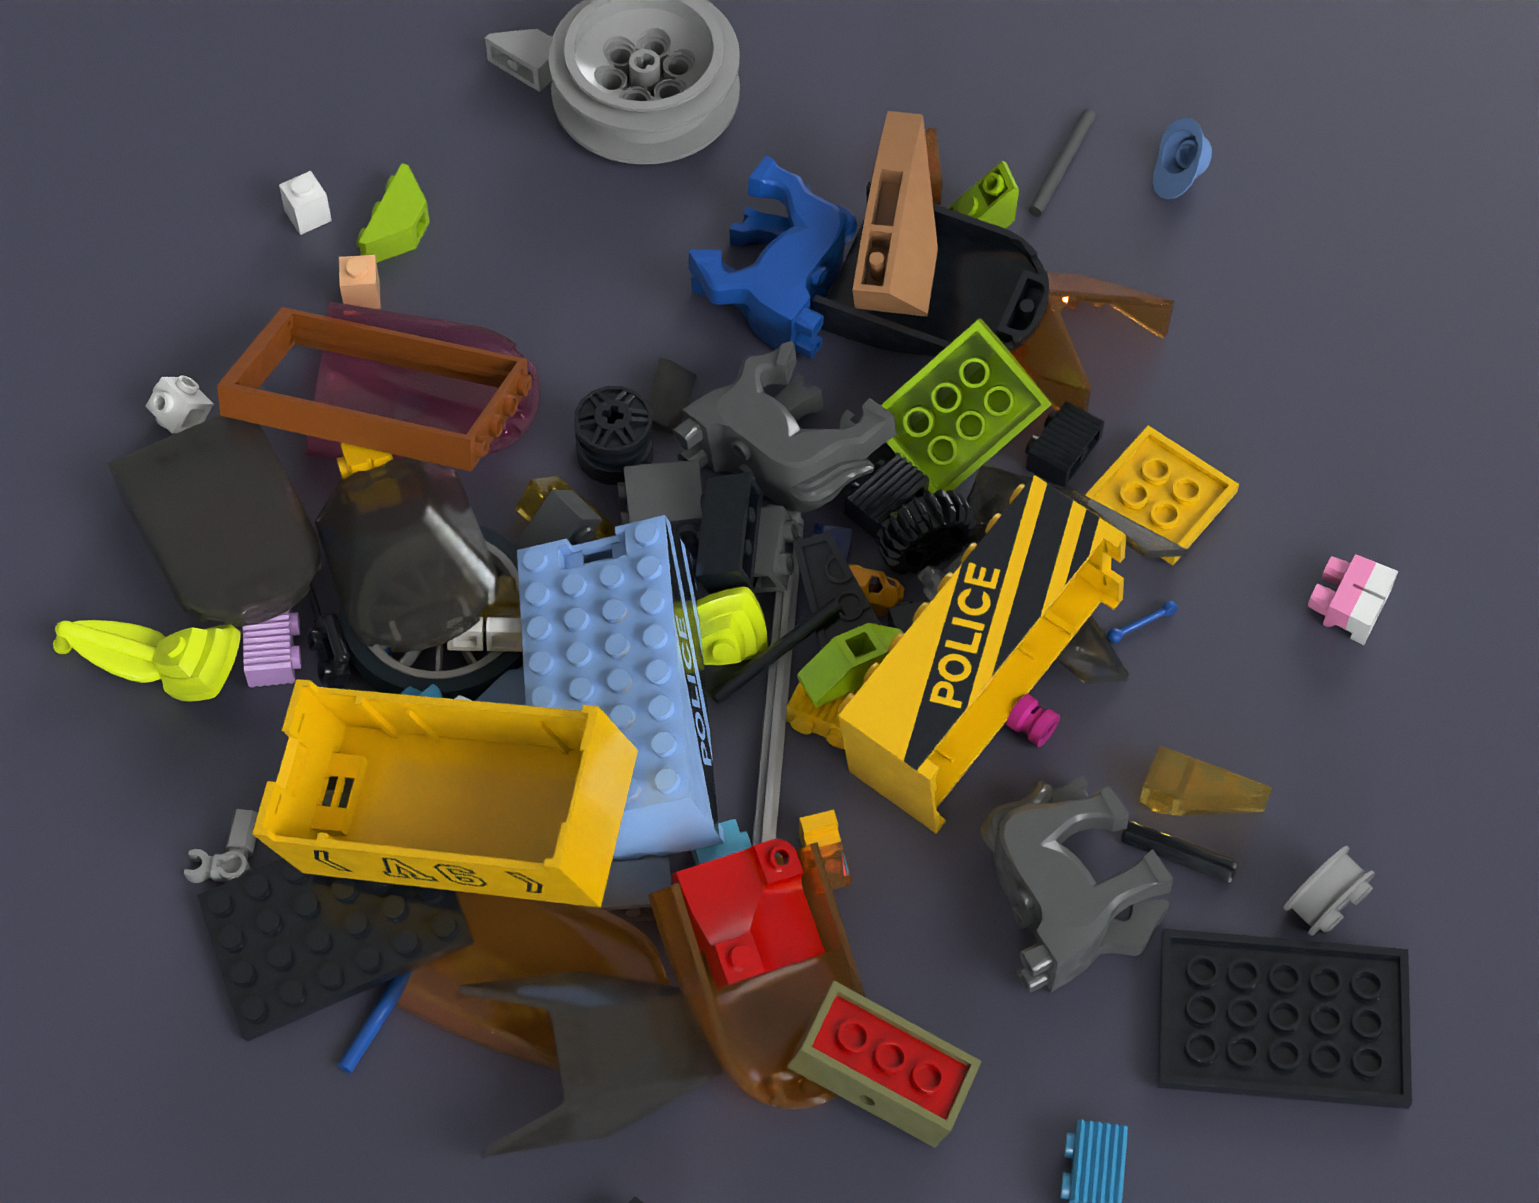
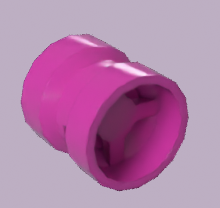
[1006,694,1061,747]

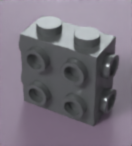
[617,460,703,544]
[751,504,799,593]

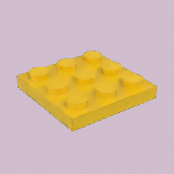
[1082,425,1239,566]

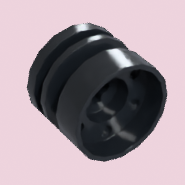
[574,386,653,485]

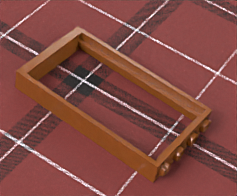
[217,307,532,472]

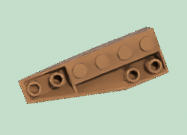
[853,111,938,317]

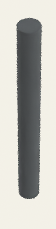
[1029,109,1096,216]

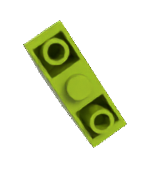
[947,161,1019,229]
[357,163,430,263]
[797,623,902,707]

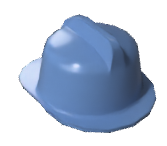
[1152,117,1212,200]

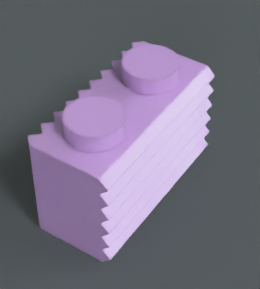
[242,600,302,688]

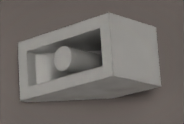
[485,29,552,92]

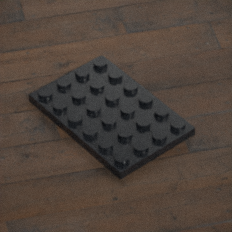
[197,858,475,1042]
[1158,929,1412,1109]

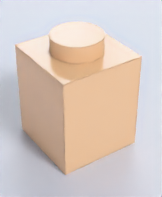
[339,255,381,312]

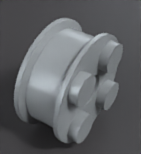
[1283,845,1375,936]

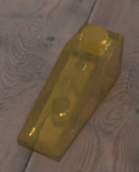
[1139,745,1272,816]

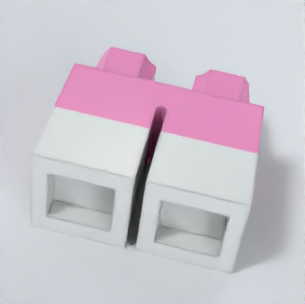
[1308,554,1398,645]

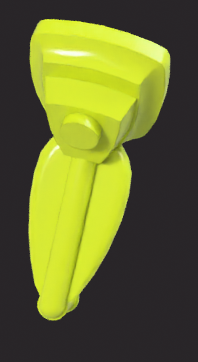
[697,587,768,665]
[53,620,241,702]

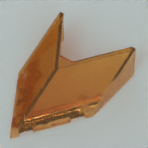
[1010,271,1174,412]

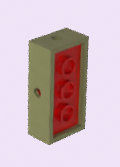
[787,981,982,1148]

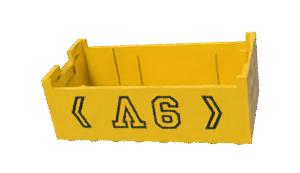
[252,679,638,908]

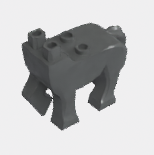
[672,341,897,512]
[981,775,1173,994]

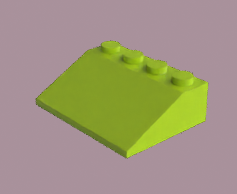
[880,318,1052,494]

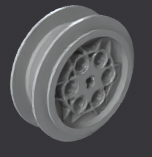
[548,0,740,164]

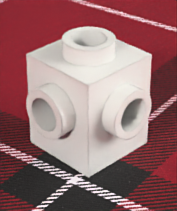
[145,376,214,433]

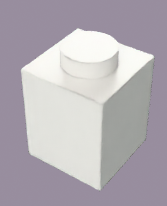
[279,171,332,235]

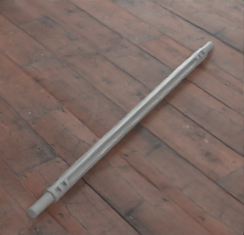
[751,509,804,847]

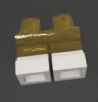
[446,576,522,652]

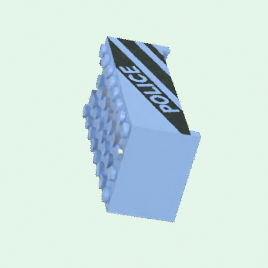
[517,515,724,862]

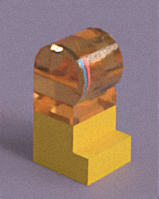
[799,810,852,894]

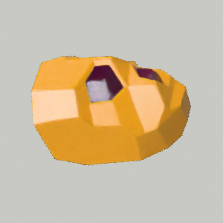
[849,565,905,616]

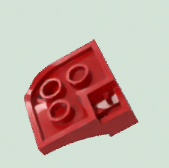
[671,839,826,990]

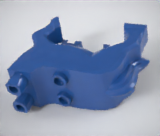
[688,155,857,359]

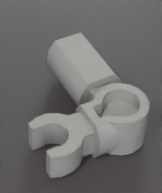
[183,809,258,883]

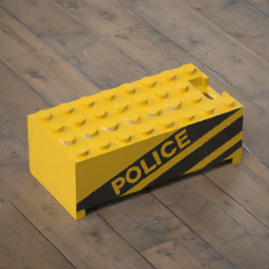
[838,475,1126,834]

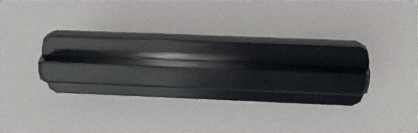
[1121,820,1238,882]

